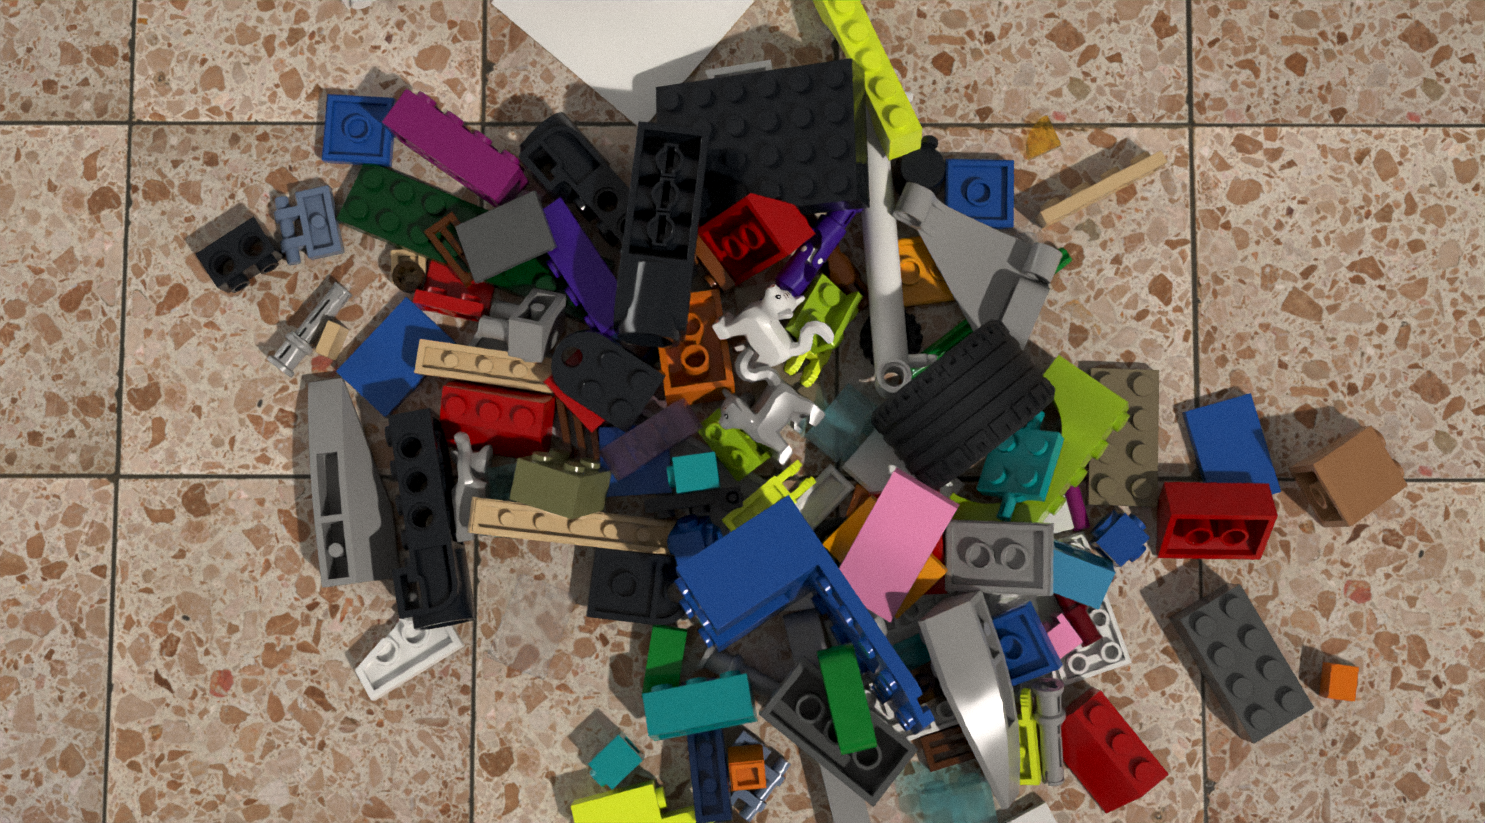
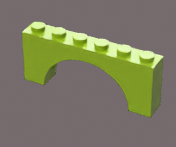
[944,355,1130,532]

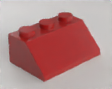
[698,193,815,286]
[439,380,556,459]
[1156,482,1278,560]
[1039,686,1169,814]

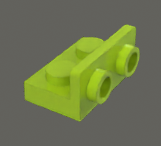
[785,273,863,355]
[696,408,772,481]

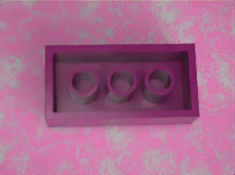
[382,88,529,208]

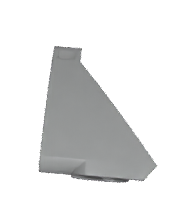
[892,182,1063,350]

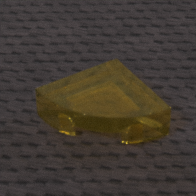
[1026,115,1062,161]

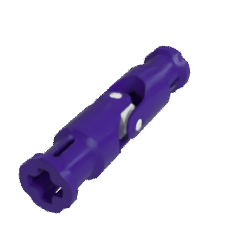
[759,208,864,320]

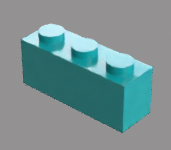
[642,670,758,741]

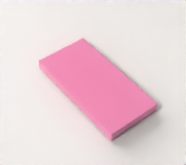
[839,468,959,622]

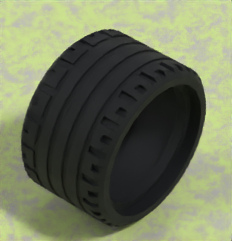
[871,319,1055,490]

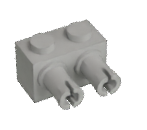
[477,288,566,363]

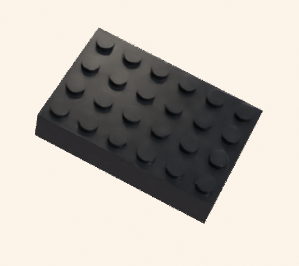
[656,58,870,227]

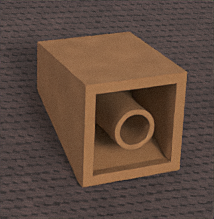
[1288,425,1408,527]

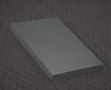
[455,190,557,283]

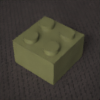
[509,448,612,519]

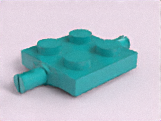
[976,411,1064,521]

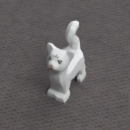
[712,284,834,382]

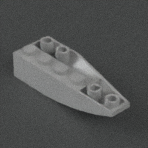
[308,378,400,588]
[918,590,1020,810]

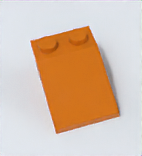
[658,289,735,408]

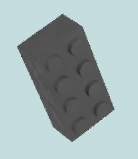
[1169,583,1314,744]
[759,655,918,807]

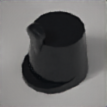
[892,135,945,196]

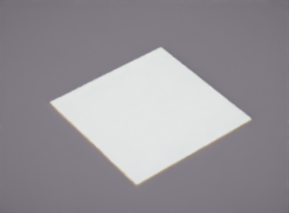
[491,0,756,127]

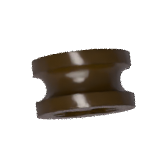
[392,260,426,294]

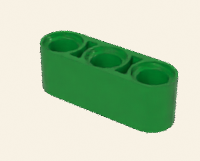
[816,642,877,756]

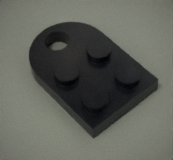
[551,330,666,434]
[586,547,685,625]

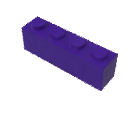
[543,197,618,337]

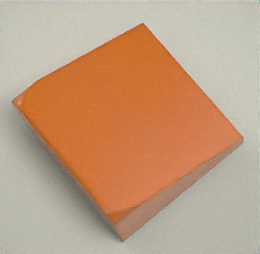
[1319,662,1359,702]
[728,744,767,791]

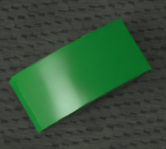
[641,625,687,699]

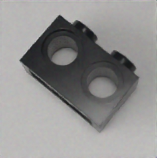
[196,216,286,293]

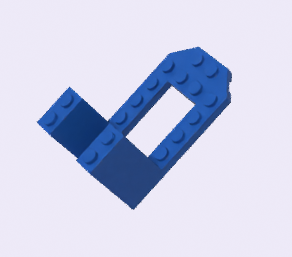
[674,495,935,735]

